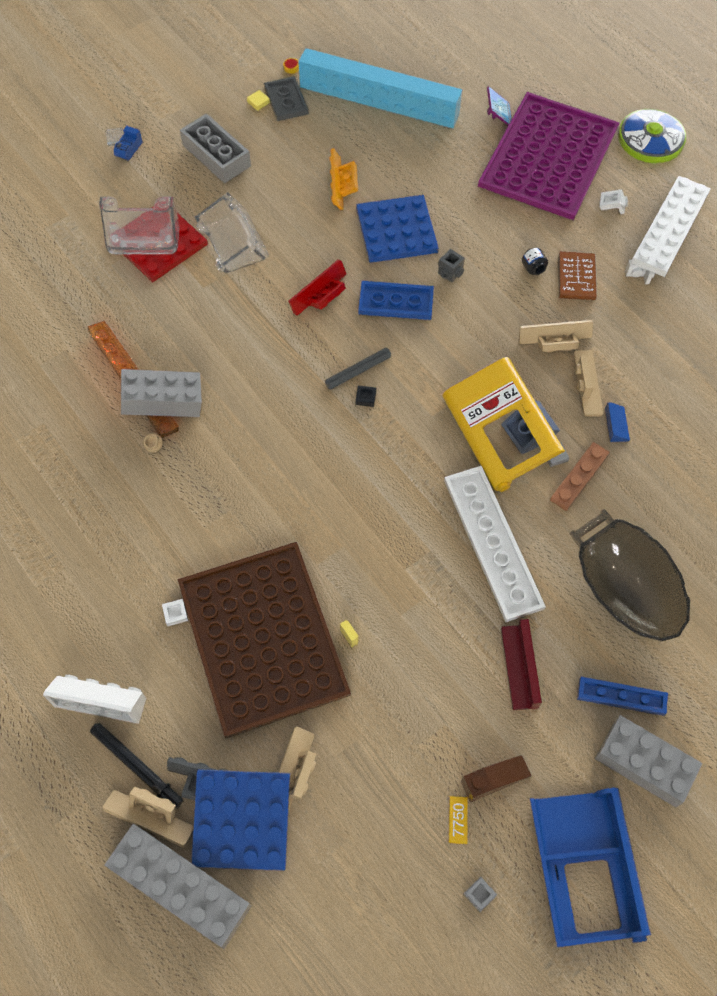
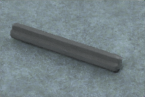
[325,348,391,389]

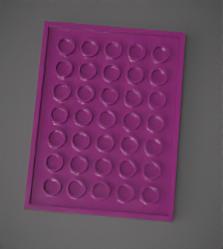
[478,92,620,221]

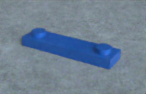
[577,677,668,716]

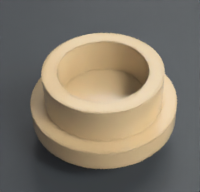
[143,433,163,453]

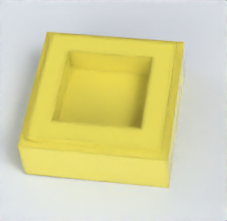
[247,90,270,111]
[340,620,358,647]

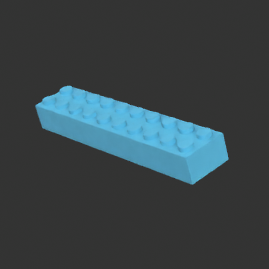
[299,48,462,128]

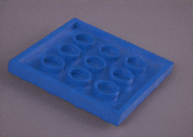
[356,195,439,263]
[192,769,290,870]

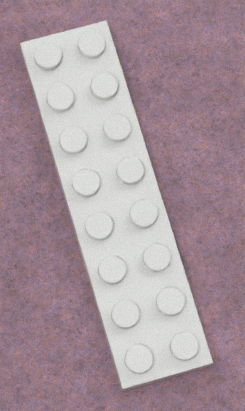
[631,176,711,277]
[444,466,546,622]

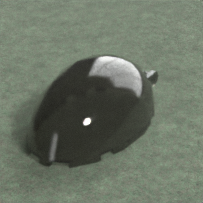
[570,509,690,642]

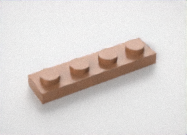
[550,442,610,511]

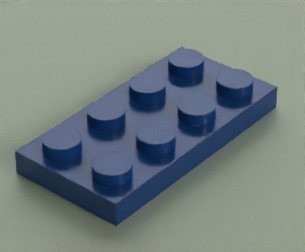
[358,281,434,320]

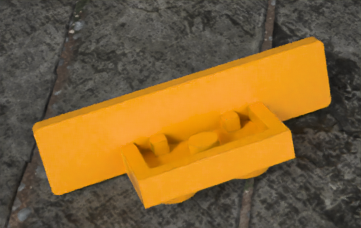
[329,148,358,211]

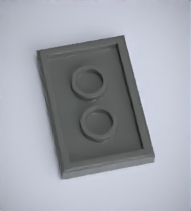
[264,76,309,122]

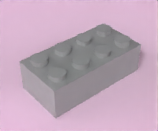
[180,114,251,183]
[121,369,202,417]
[595,715,702,808]

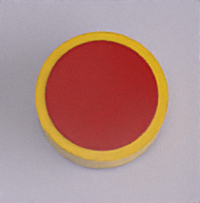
[283,58,299,74]

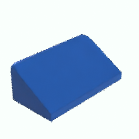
[605,402,630,442]

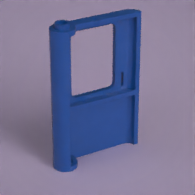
[530,788,651,947]

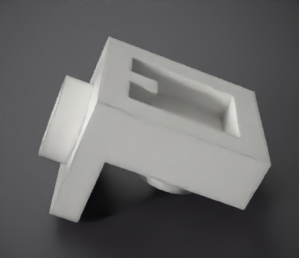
[600,189,628,214]
[625,260,655,284]

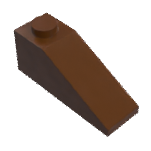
[461,755,532,803]

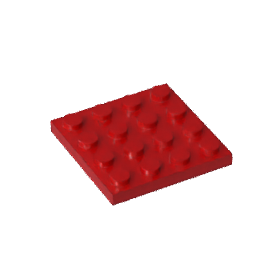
[108,200,208,283]

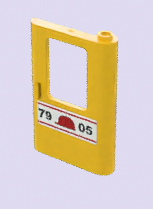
[442,357,565,492]

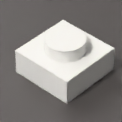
[162,599,188,626]

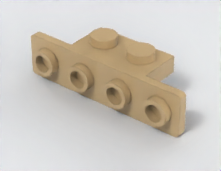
[519,320,593,353]
[574,350,604,417]
[278,727,316,813]
[103,786,194,847]

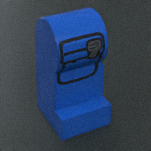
[114,126,143,160]

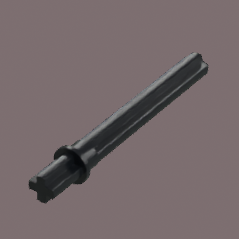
[90,723,184,809]

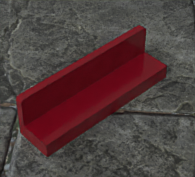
[501,619,542,710]

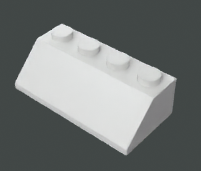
[43,675,146,724]

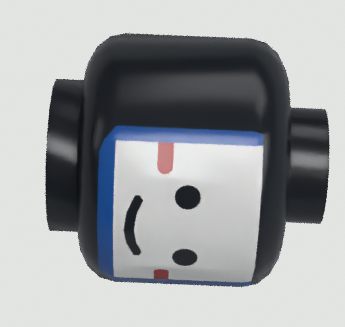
[522,248,548,275]

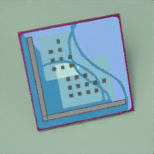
[487,86,512,126]

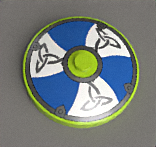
[618,109,686,163]

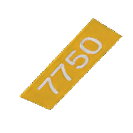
[449,796,468,844]

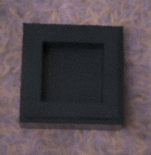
[355,385,377,407]

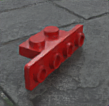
[288,259,347,316]

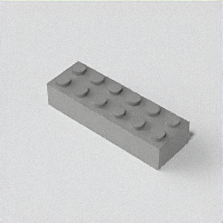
[104,824,252,949]

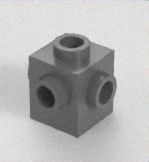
[438,249,465,282]

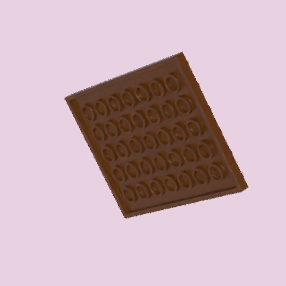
[177,542,351,739]

